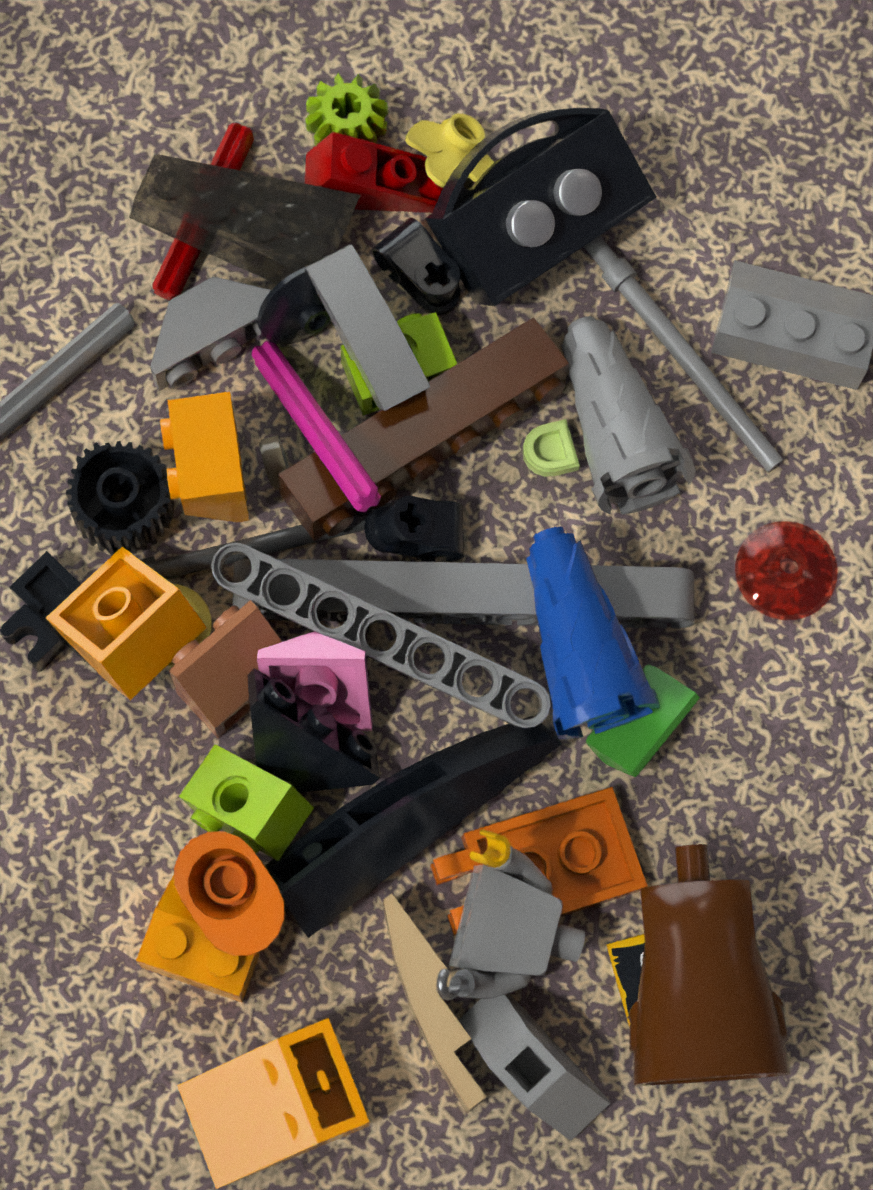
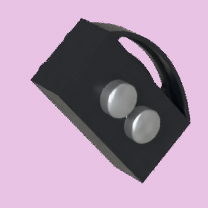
[425,108,657,306]

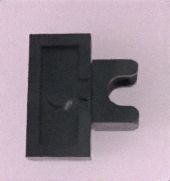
[0,551,86,672]

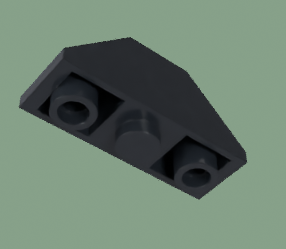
[247,668,380,793]

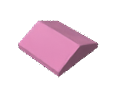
[257,631,373,731]

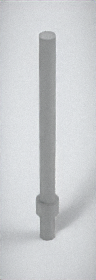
[584,236,784,473]

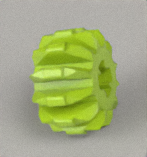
[305,73,388,145]

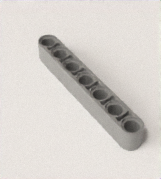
[211,543,551,728]

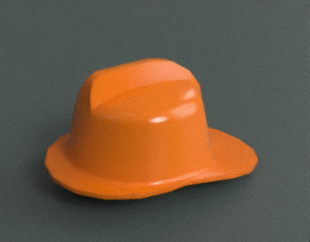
[174,831,285,956]

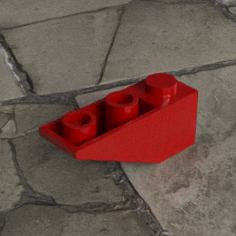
[304,132,464,213]

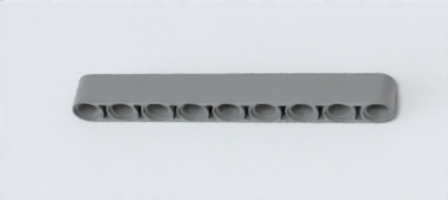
[232,558,695,629]

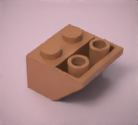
[169,600,282,738]

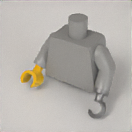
[436,829,585,1000]

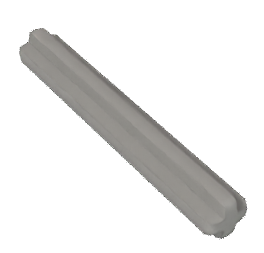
[0,303,135,442]

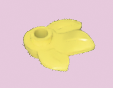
[405,114,495,188]

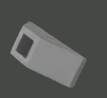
[150,276,271,391]
[459,993,611,1141]

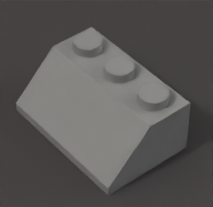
[711,260,873,390]

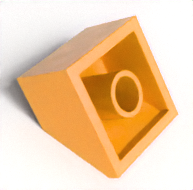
[160,392,250,522]
[46,547,207,701]
[136,875,261,1003]

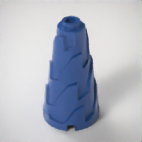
[526,527,660,739]

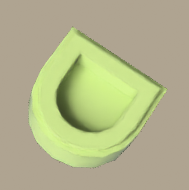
[522,419,580,477]

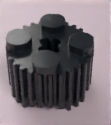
[66,441,175,555]

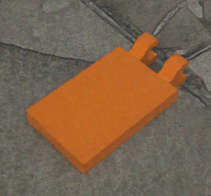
[430,787,648,936]

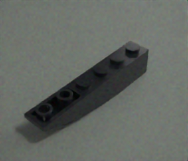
[264,716,562,938]

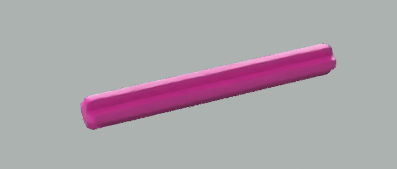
[251,340,381,512]

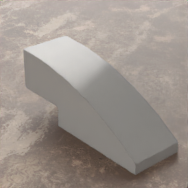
[305,244,430,411]

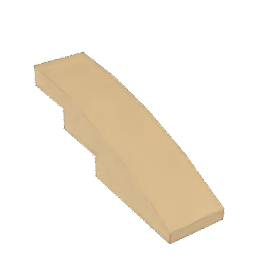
[383,893,486,1113]

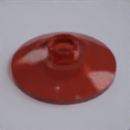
[735,521,837,621]

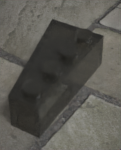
[129,154,360,284]

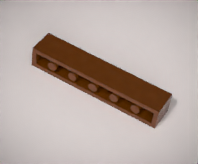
[278,317,569,541]

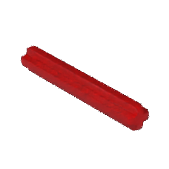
[152,123,254,301]

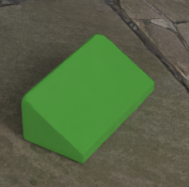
[586,664,700,778]

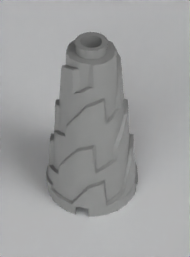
[562,316,696,515]

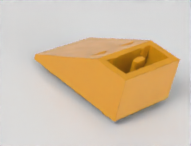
[177,1018,370,1189]

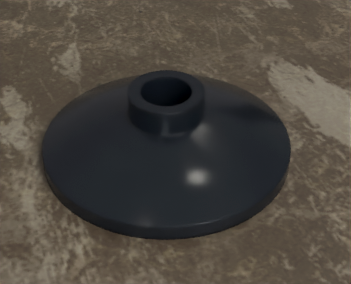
[257,267,332,344]

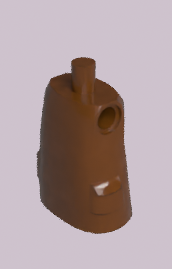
[628,844,791,1086]

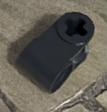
[371,218,461,315]
[364,495,464,562]

